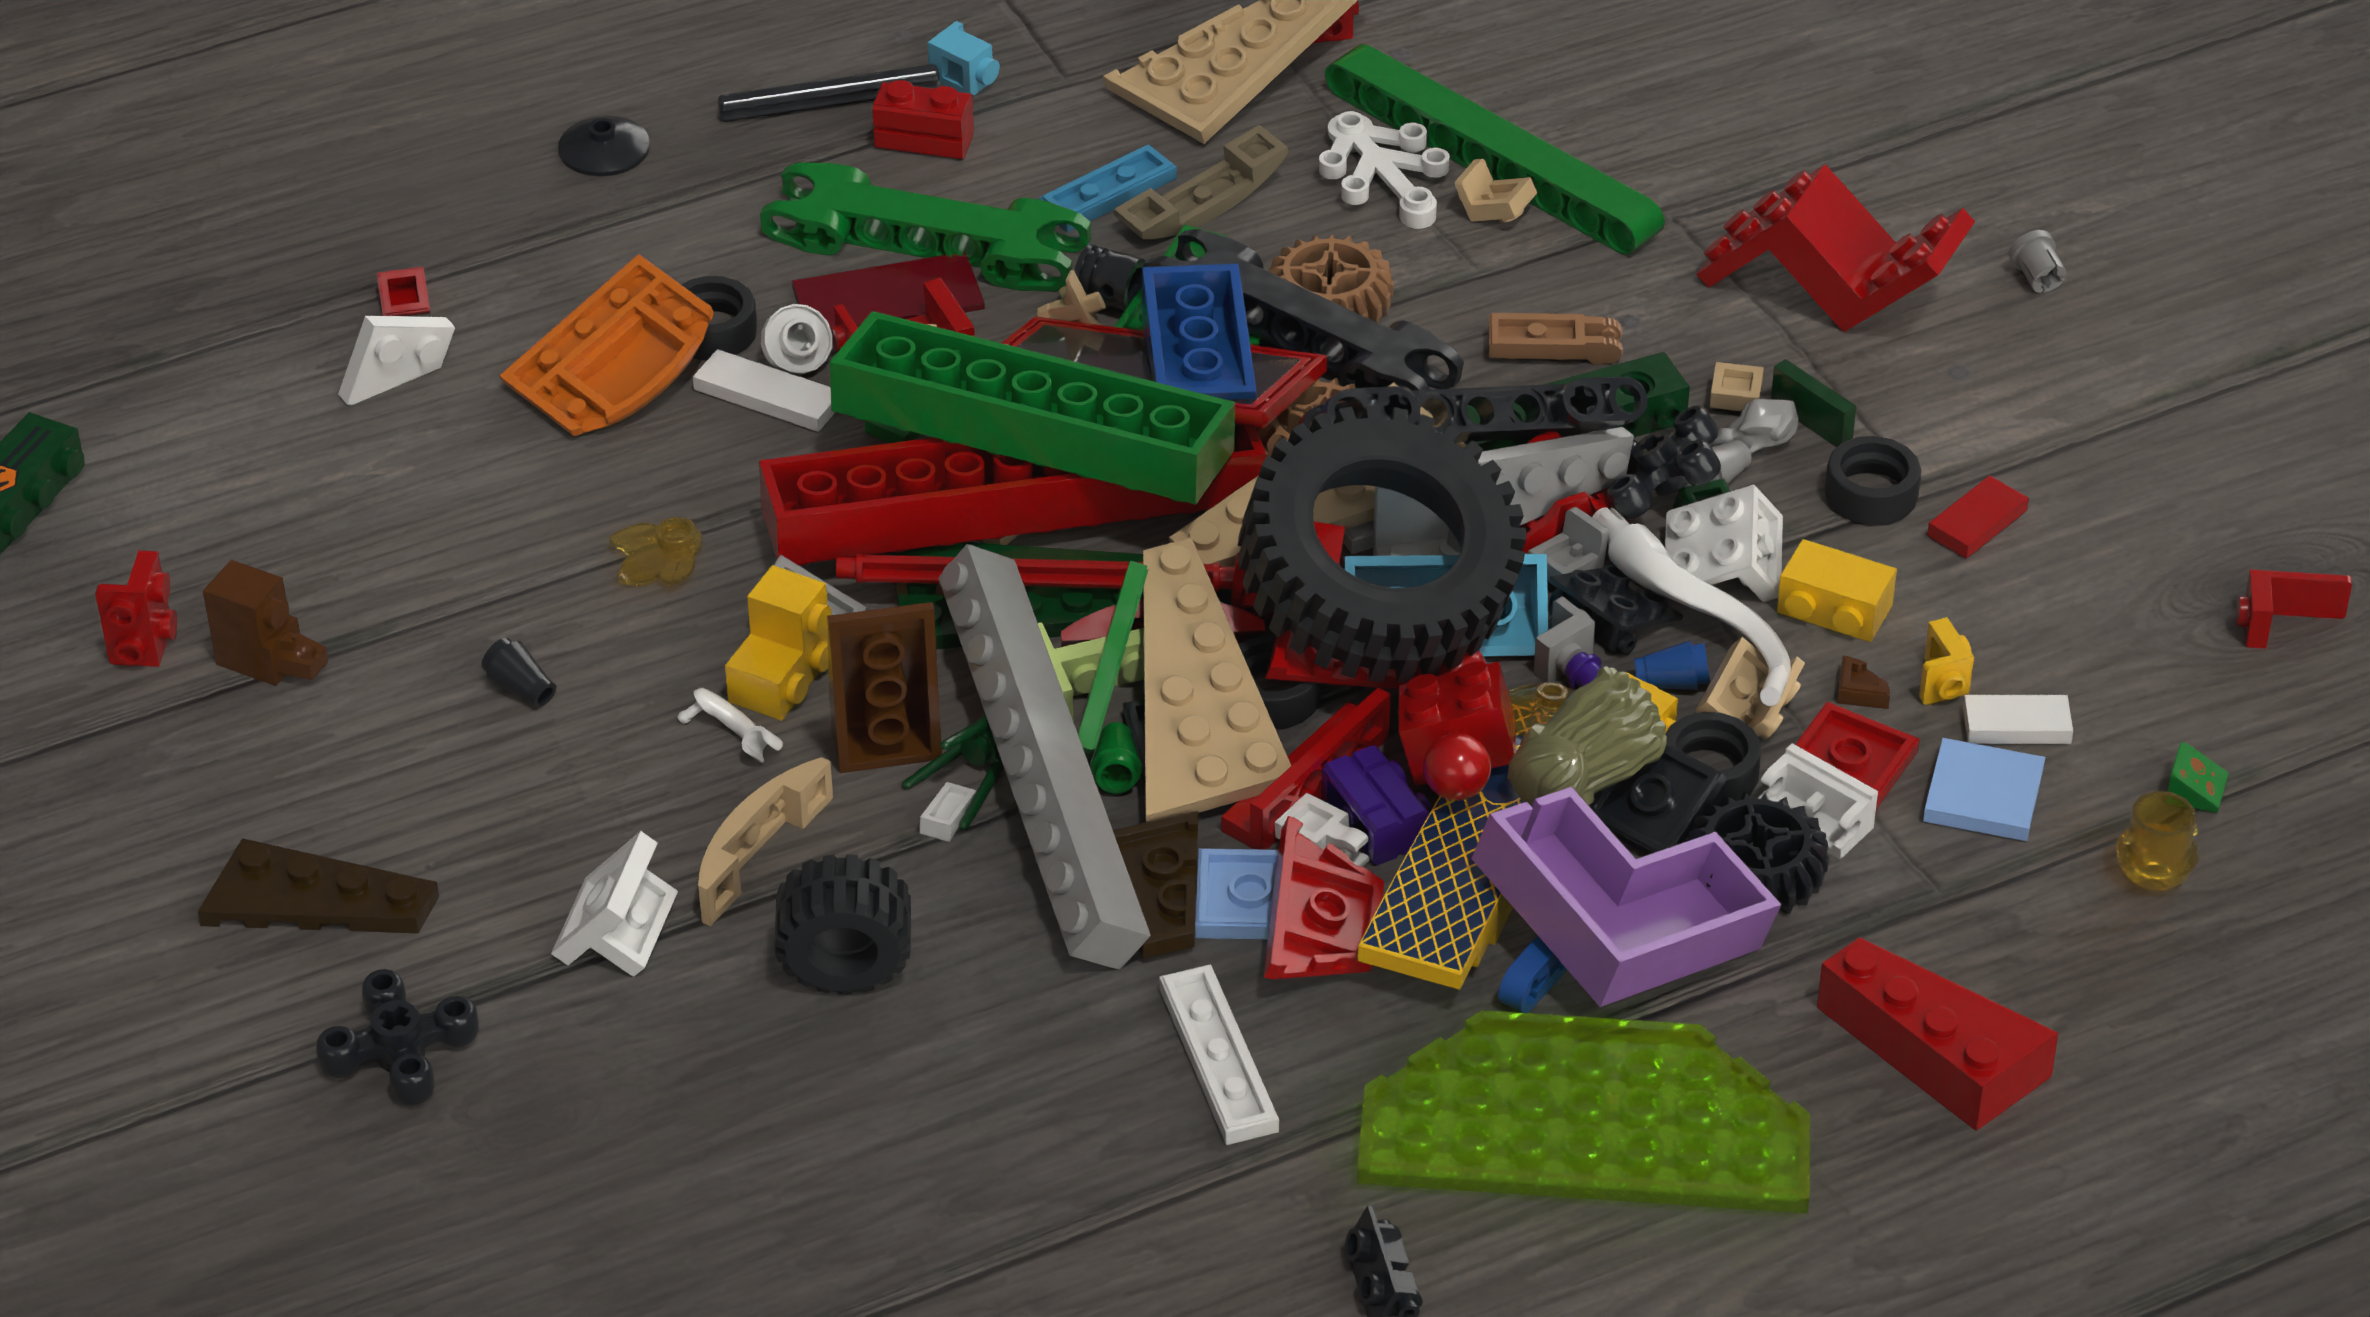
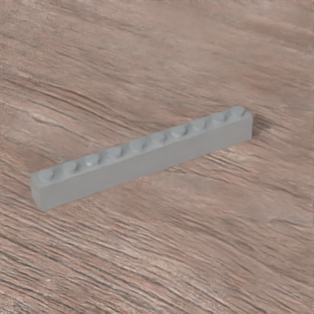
[938,544,1151,970]

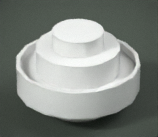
[761,304,833,376]

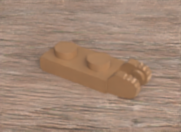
[1488,313,1623,365]

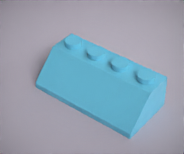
[1339,554,1548,657]

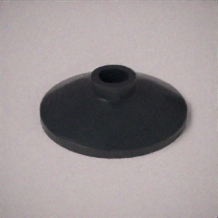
[558,116,650,176]

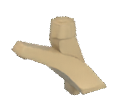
[1037,270,1105,325]

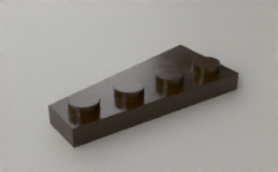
[198,838,439,934]

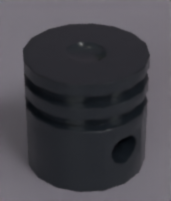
[1074,244,1145,312]

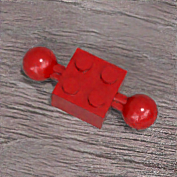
[1399,650,1517,801]

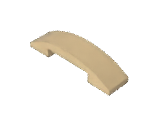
[698,757,833,926]

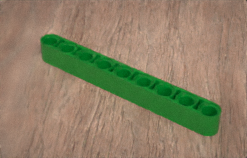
[1325,44,1665,255]

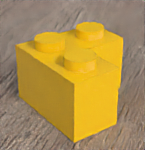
[725,565,831,721]

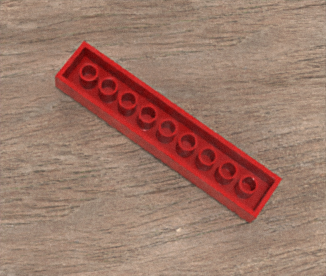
[759,399,1266,566]

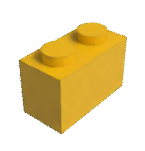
[1777,539,1897,642]

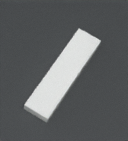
[1159,964,1279,1145]

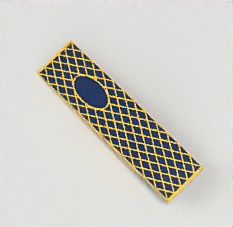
[1358,705,1553,990]

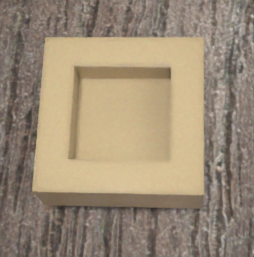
[1710,362,1764,411]

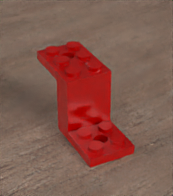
[1696,164,1975,332]

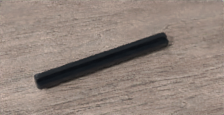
[718,64,940,122]

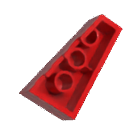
[1817,937,2059,1131]

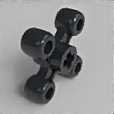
[1607,405,1721,520]
[316,969,479,1105]

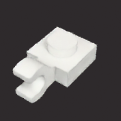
[1275,793,1369,866]

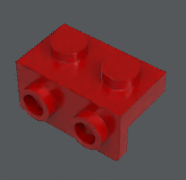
[95,550,177,667]

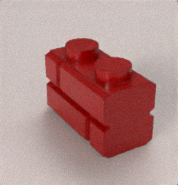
[872,80,974,159]

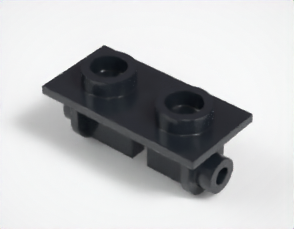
[1345,1205,1423,1317]

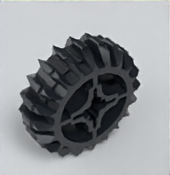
[1686,792,1829,914]

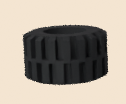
[774,854,911,994]

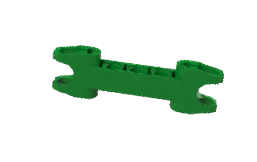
[760,162,1091,292]

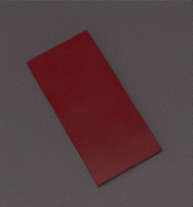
[792,251,985,327]

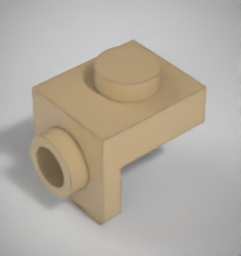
[1455,159,1537,222]

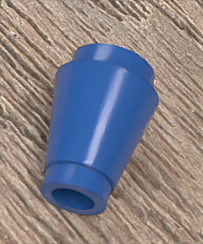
[1634,640,1710,690]

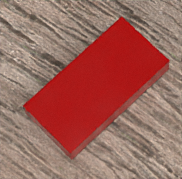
[1927,475,2029,559]

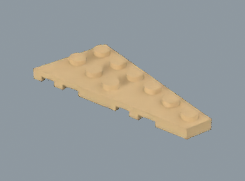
[1103,0,1358,144]

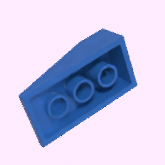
[1142,264,1257,400]

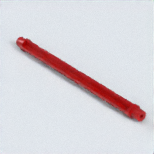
[836,553,1235,592]

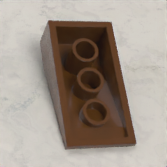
[827,602,942,773]

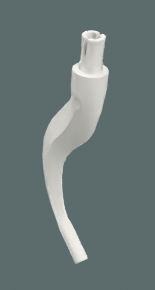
[1592,507,1791,706]

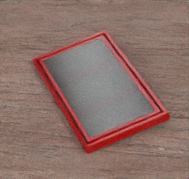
[1002,316,1327,428]

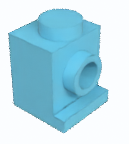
[927,21,1000,96]

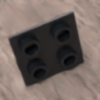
[1548,565,1684,654]

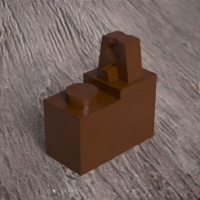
[203,559,328,686]

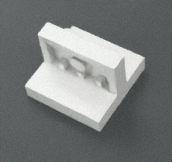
[551,831,678,977]

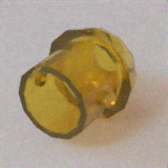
[2117,791,2199,892]

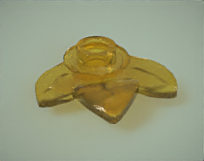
[609,517,703,586]

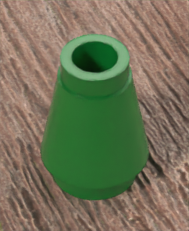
[1090,722,1142,794]

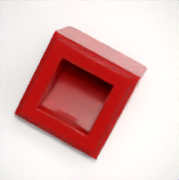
[377,266,430,316]

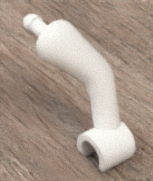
[678,688,783,763]

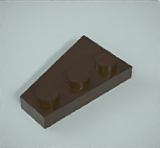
[1113,811,1198,959]

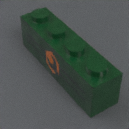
[0,412,85,555]

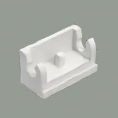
[1758,743,1878,860]

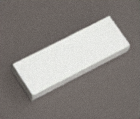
[693,349,835,432]

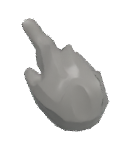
[1711,399,1798,454]

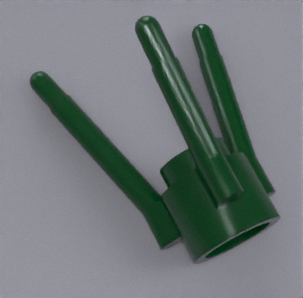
[902,714,1004,830]

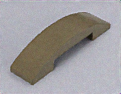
[1114,125,1289,239]

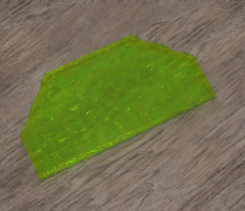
[1357,1010,1810,1214]

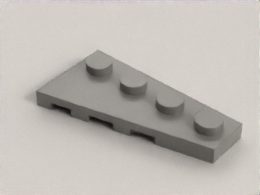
[1447,427,1634,553]

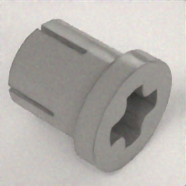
[2008,230,2067,293]

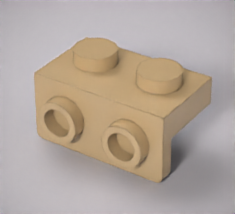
[1695,637,1805,740]

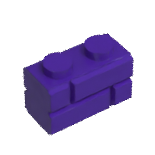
[1322,745,1431,866]

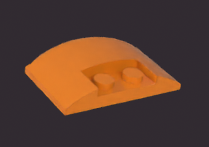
[499,254,714,436]

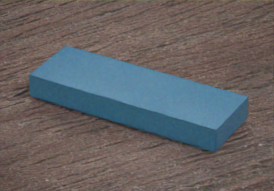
[1039,144,1177,233]

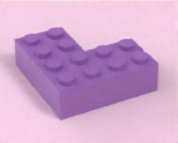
[1472,787,1781,1007]

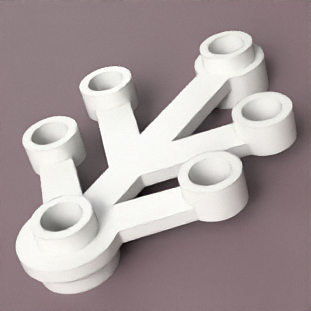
[1319,111,1450,229]

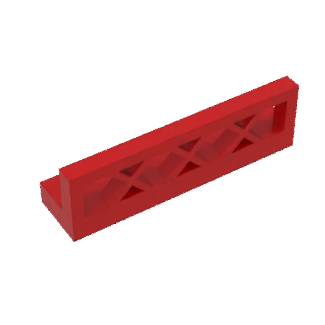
[1221,688,1390,850]

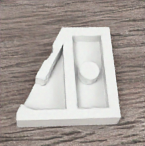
[338,316,455,405]

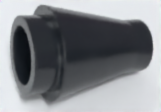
[481,638,557,708]

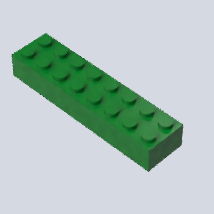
[830,311,1235,505]

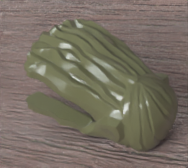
[1507,666,1667,807]

